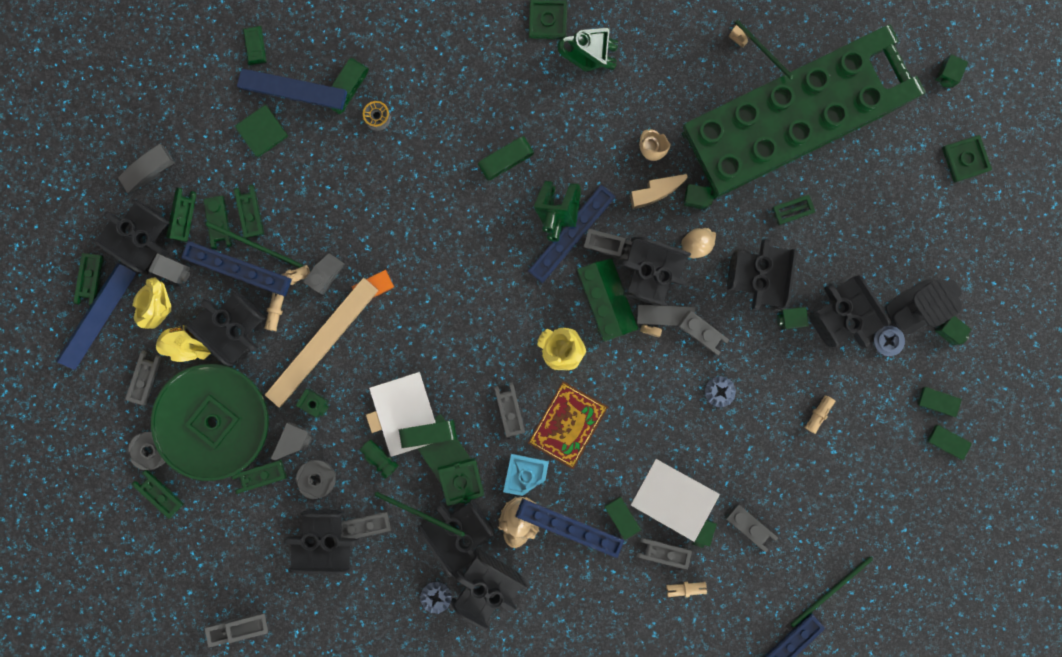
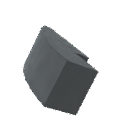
[118,144,175,194]
[584,229,633,261]
[204,613,268,648]

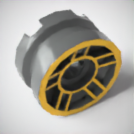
[363,101,391,131]

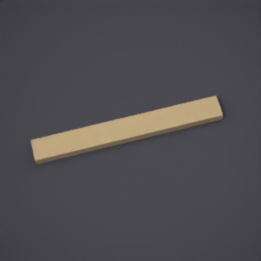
[265,278,379,407]

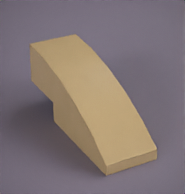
[630,174,687,209]

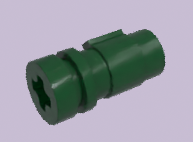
[360,440,399,479]

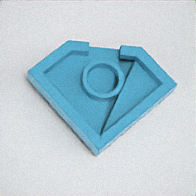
[503,454,549,496]

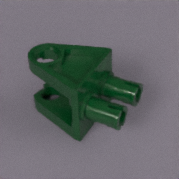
[557,28,618,72]
[534,181,581,242]

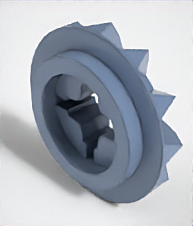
[873,326,905,356]
[705,376,736,407]
[420,582,451,614]

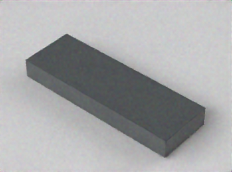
[637,305,695,326]
[333,511,392,543]

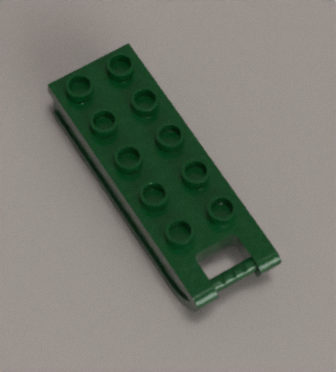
[681,24,926,199]

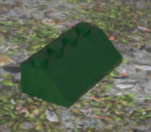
[576,258,639,342]

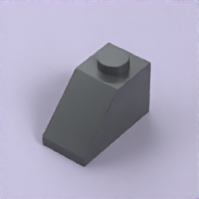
[304,253,345,295]
[149,254,190,285]
[271,422,312,460]

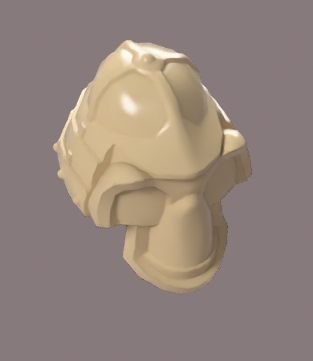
[498,497,539,548]

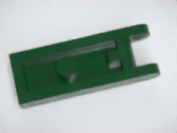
[234,184,265,239]
[166,187,196,242]
[204,196,232,250]
[74,253,104,306]
[231,460,287,494]
[132,470,184,519]

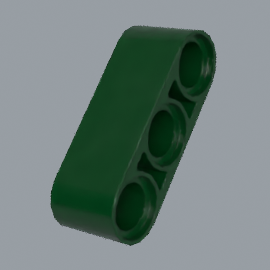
[329,58,369,114]
[478,136,534,181]
[398,420,457,449]

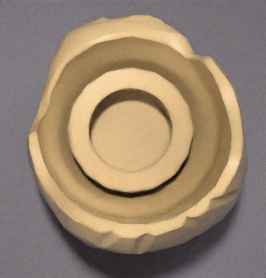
[639,129,671,161]
[681,228,716,258]

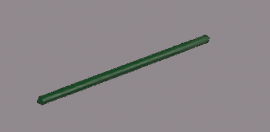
[735,20,794,80]
[205,221,303,268]
[374,492,465,537]
[791,557,873,627]

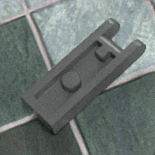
[678,310,729,356]
[125,350,162,406]
[494,382,525,437]
[725,504,778,552]
[636,538,692,570]

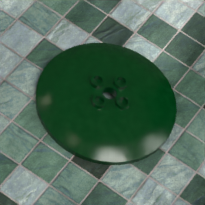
[151,364,269,481]

